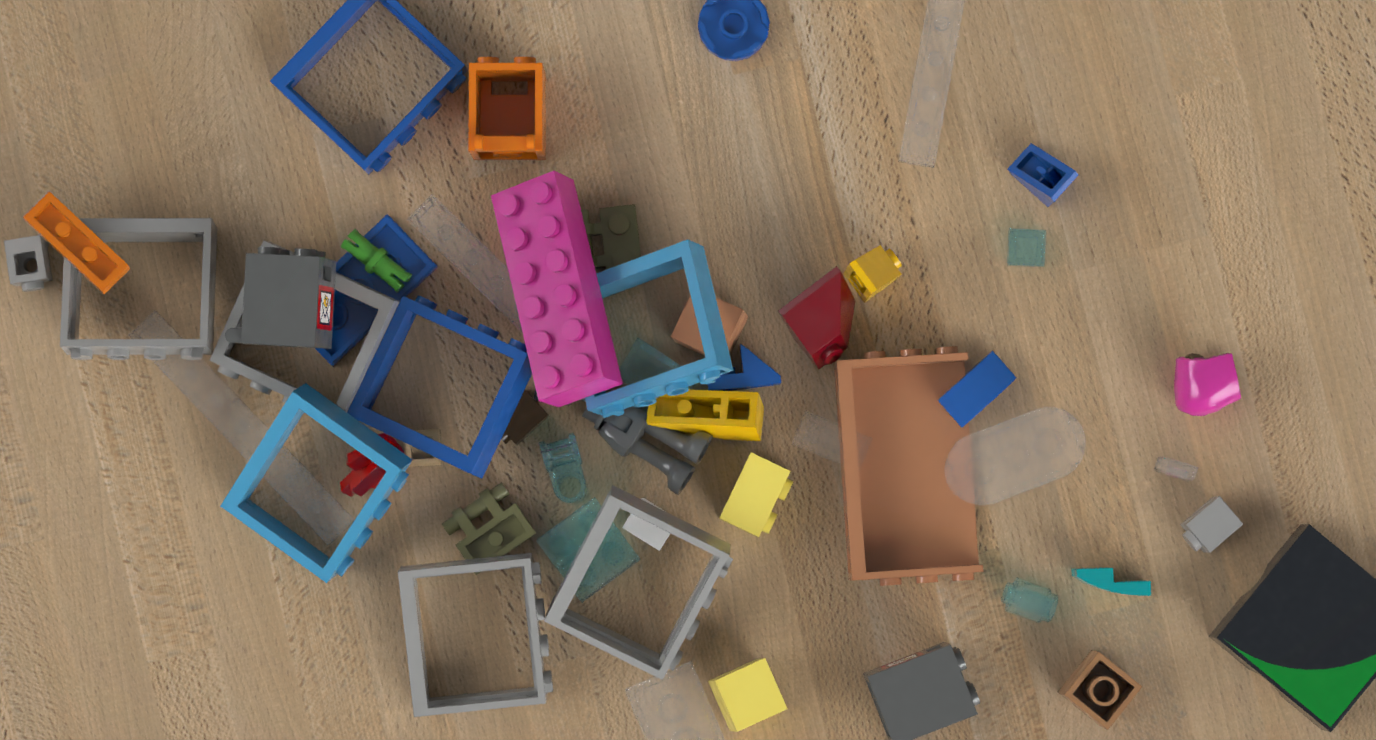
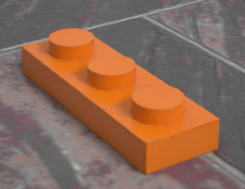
[23,191,130,294]

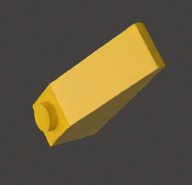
[843,245,902,303]
[646,389,764,441]

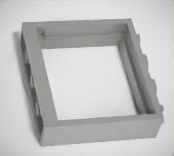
[60,218,217,360]
[209,240,400,412]
[544,485,733,680]
[398,553,553,717]

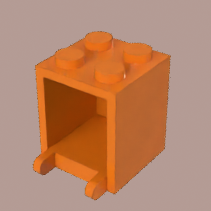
[468,57,546,160]

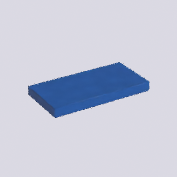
[315,214,438,367]

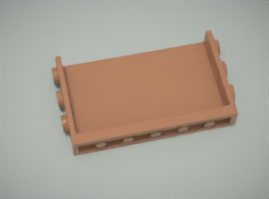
[834,346,984,586]

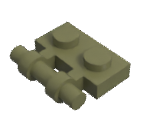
[581,204,641,270]
[442,482,537,575]

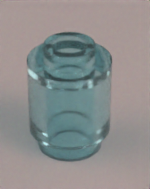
[1001,577,1058,623]

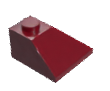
[778,266,856,369]

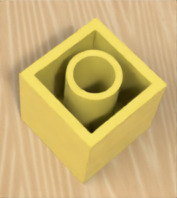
[708,658,788,732]

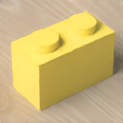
[719,452,793,537]

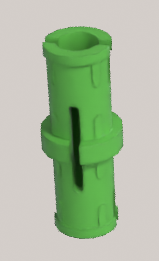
[341,229,412,293]

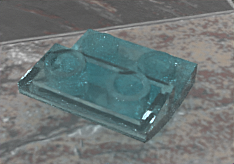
[536,497,641,603]

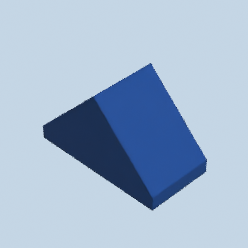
[1007,143,1079,207]

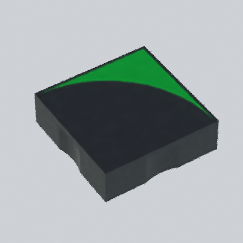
[1209,524,1376,733]

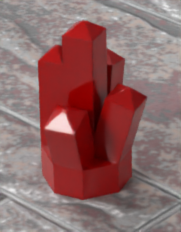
[340,433,404,497]

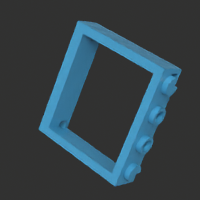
[585,239,733,418]
[220,383,412,583]

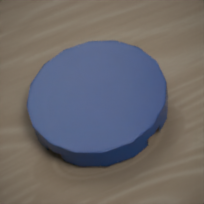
[698,0,770,61]

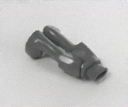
[582,405,713,495]

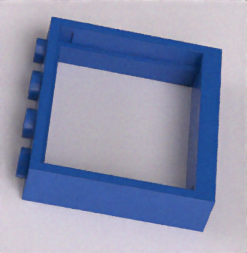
[270,0,468,175]
[347,295,532,479]

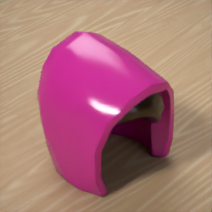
[1174,353,1241,416]

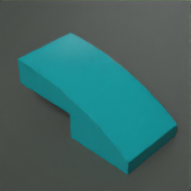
[1072,567,1151,596]

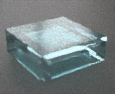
[1007,228,1046,267]

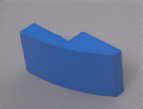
[938,350,1017,427]

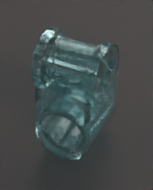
[539,432,588,505]

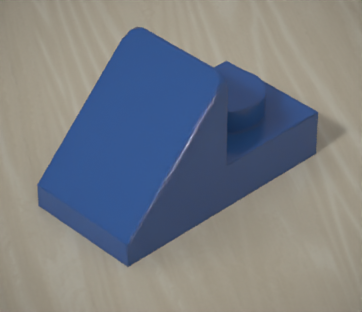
[707,344,781,391]

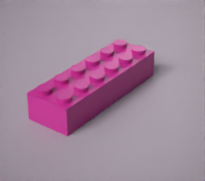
[491,170,623,407]

